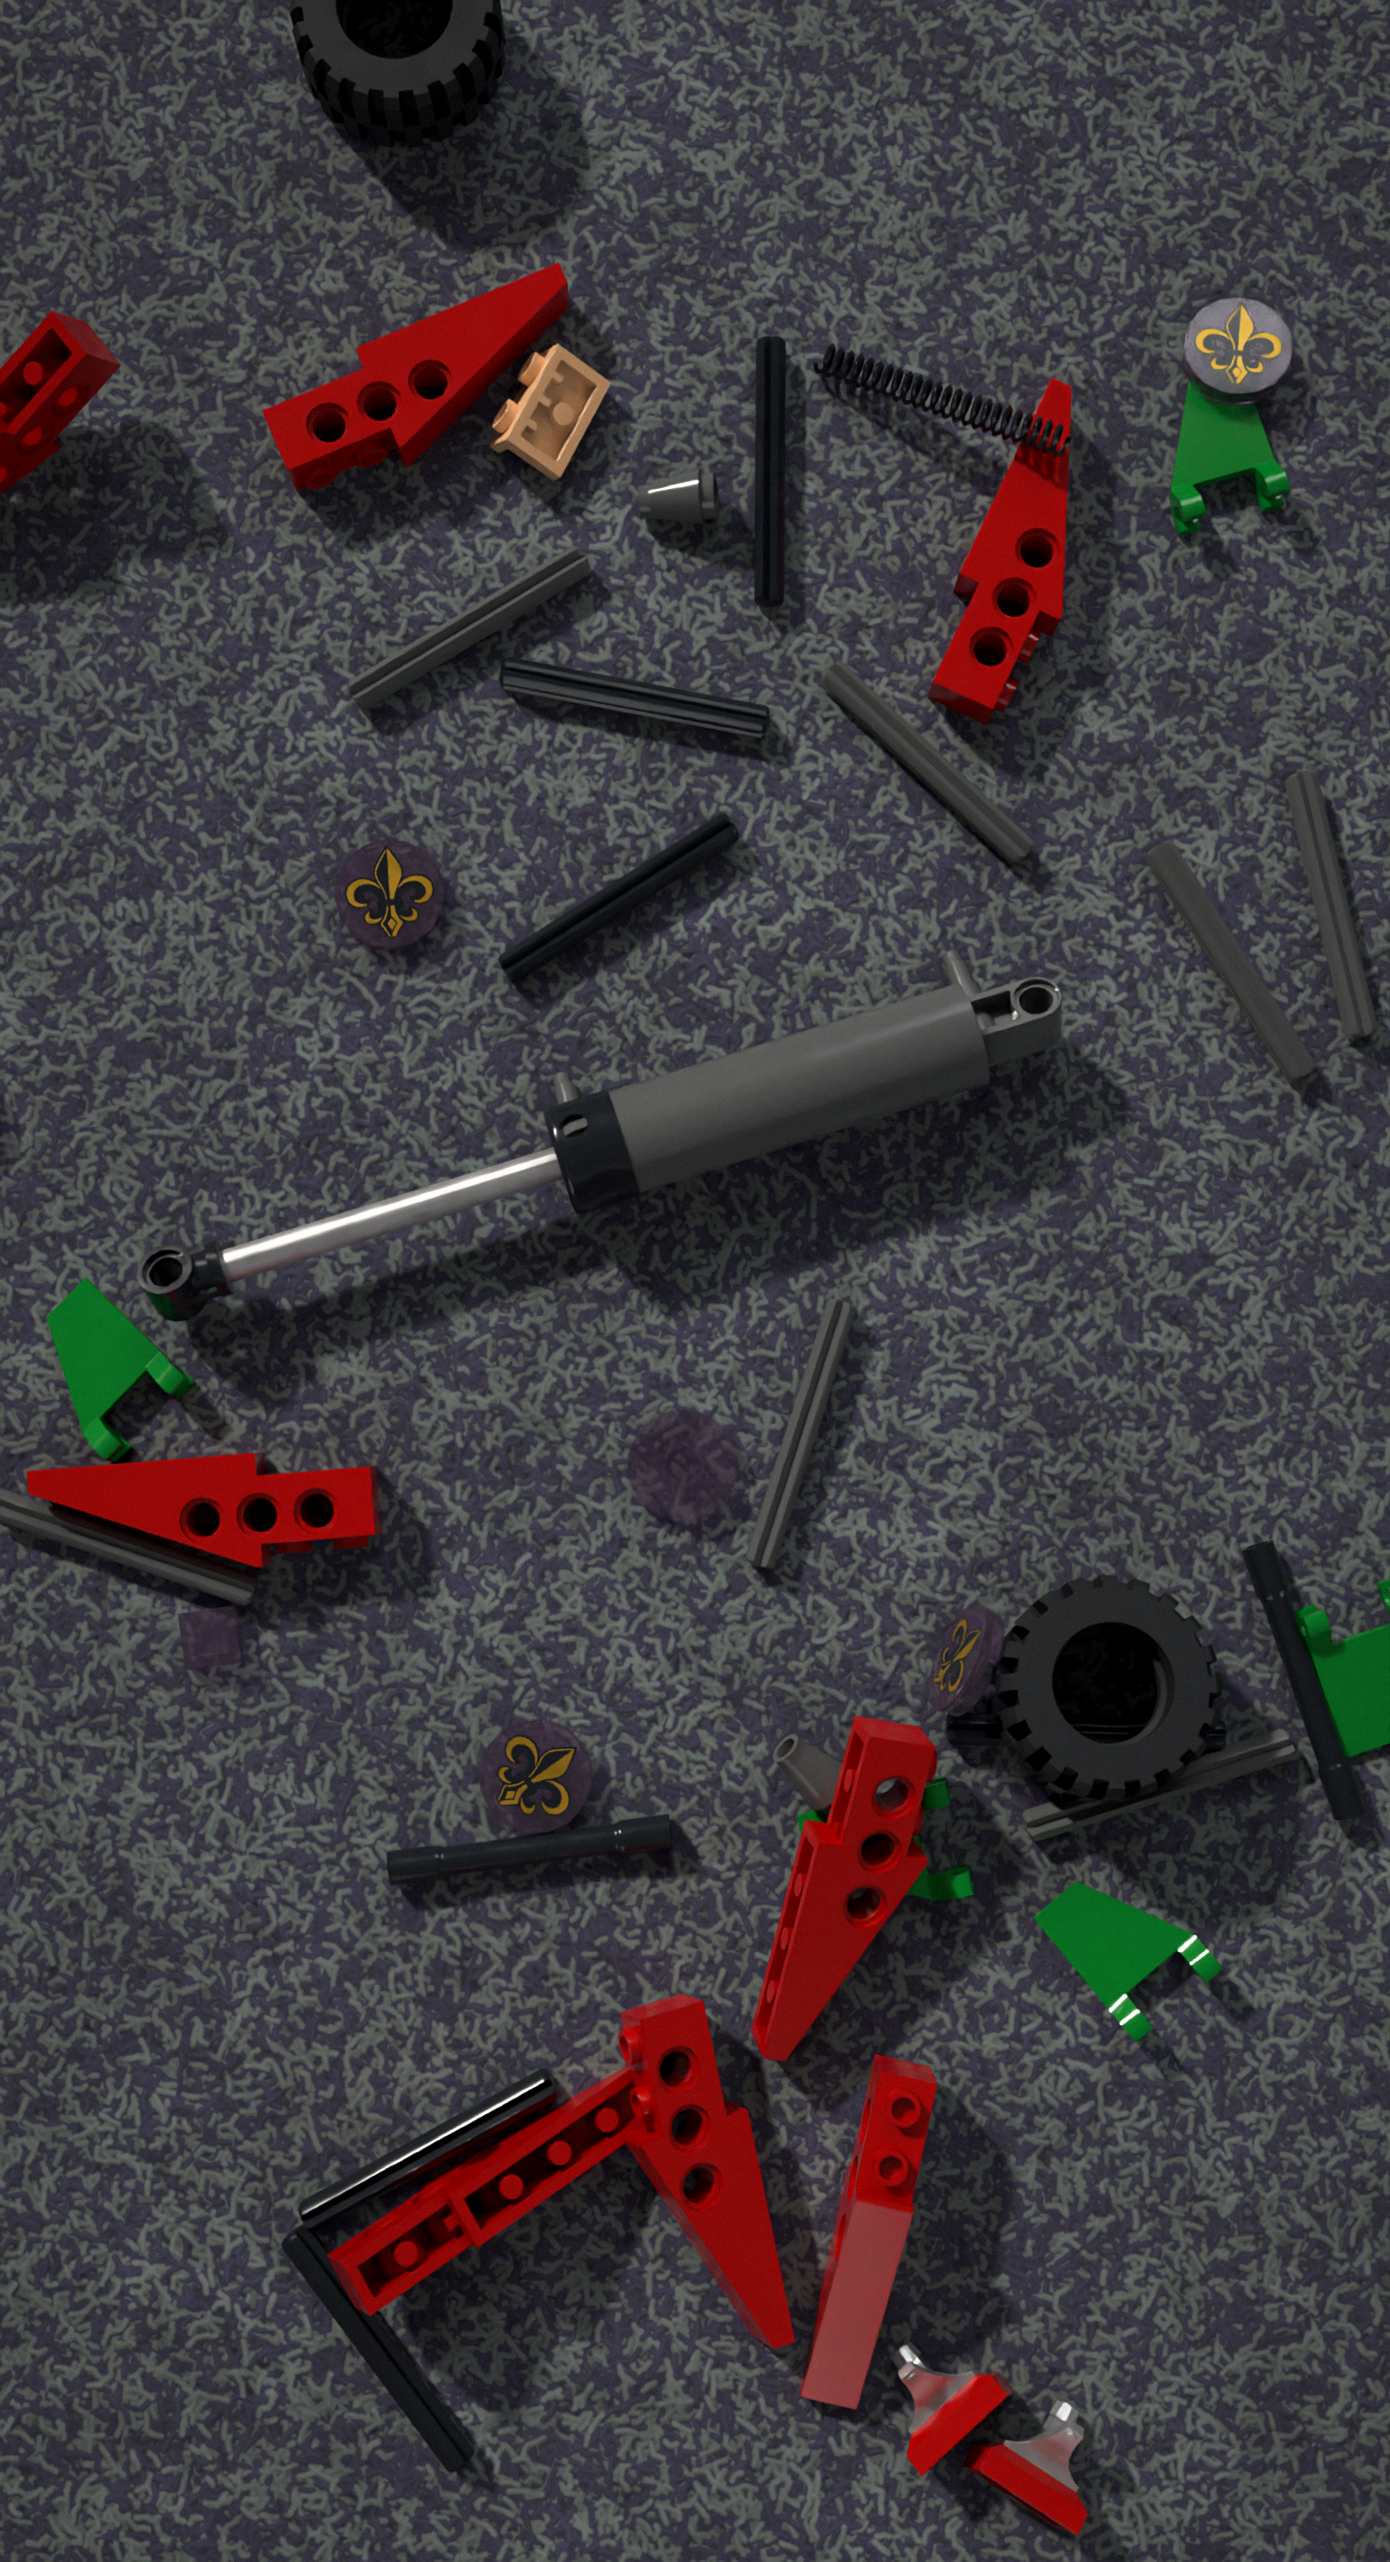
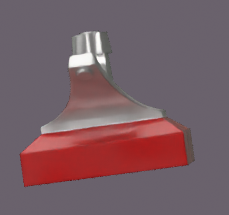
[892,2342,1014,2476]
[962,2400,1088,2536]

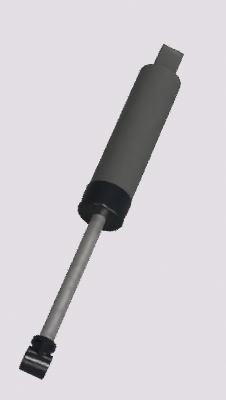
[137,950,1062,1322]

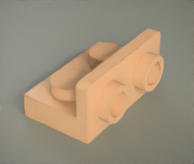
[490,344,611,480]

